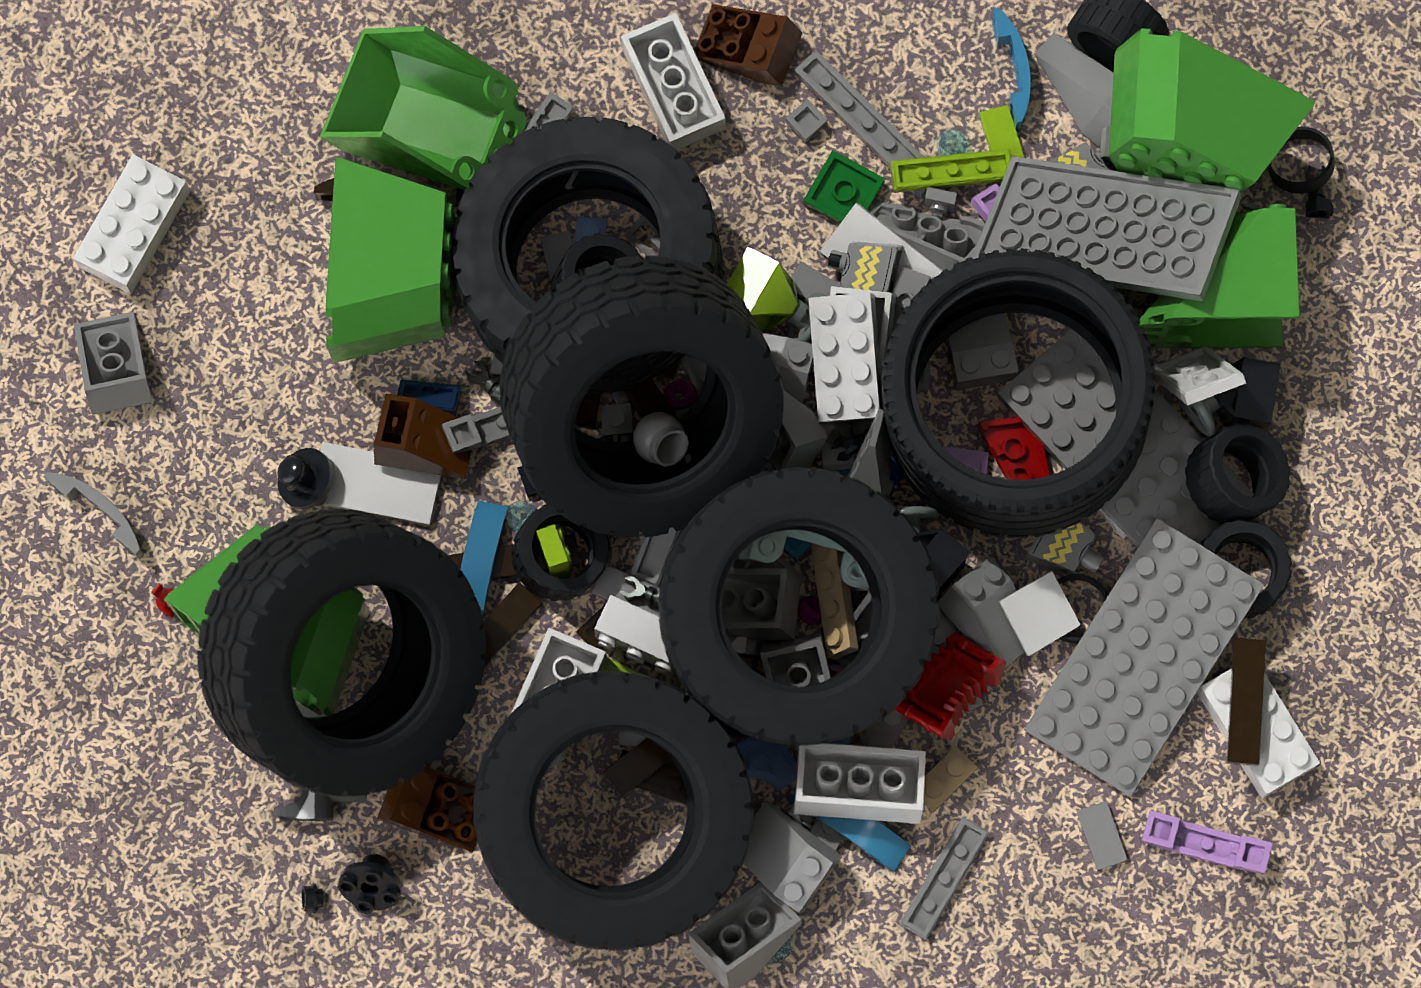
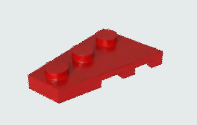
[976,417,1050,480]

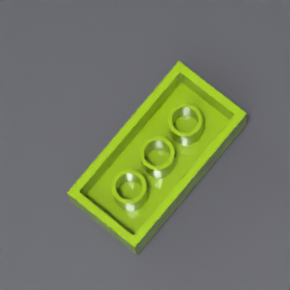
[536,524,573,579]

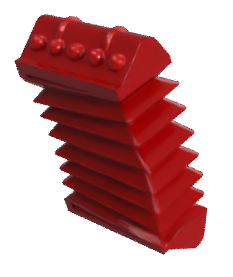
[894,633,1006,740]

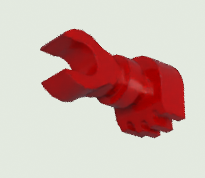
[151,583,174,619]

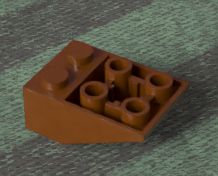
[694,4,802,86]
[374,394,472,479]
[377,766,477,852]

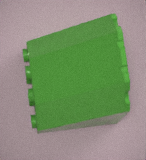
[320,26,527,190]
[1139,204,1300,348]

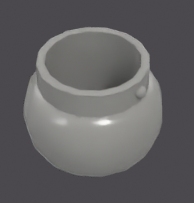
[632,411,689,467]

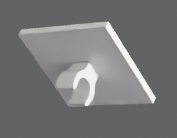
[999,571,1080,656]

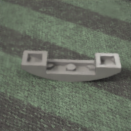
[442,406,511,453]
[43,472,144,560]

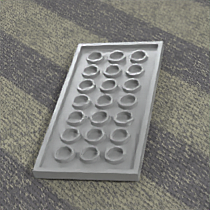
[972,156,1242,302]
[996,329,1254,549]
[1024,518,1264,797]

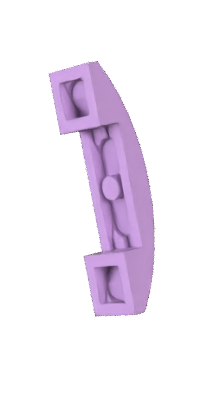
[1142,810,1273,874]

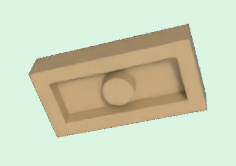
[923,746,978,813]

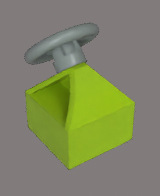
[727,247,826,342]

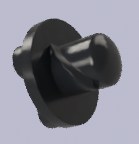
[277,448,335,509]
[338,854,402,914]

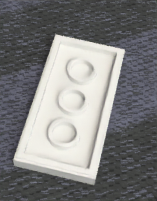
[820,203,943,286]
[1154,347,1246,405]
[320,442,441,526]

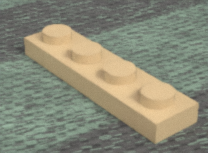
[811,544,859,660]

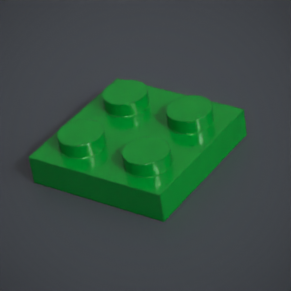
[803,150,885,224]

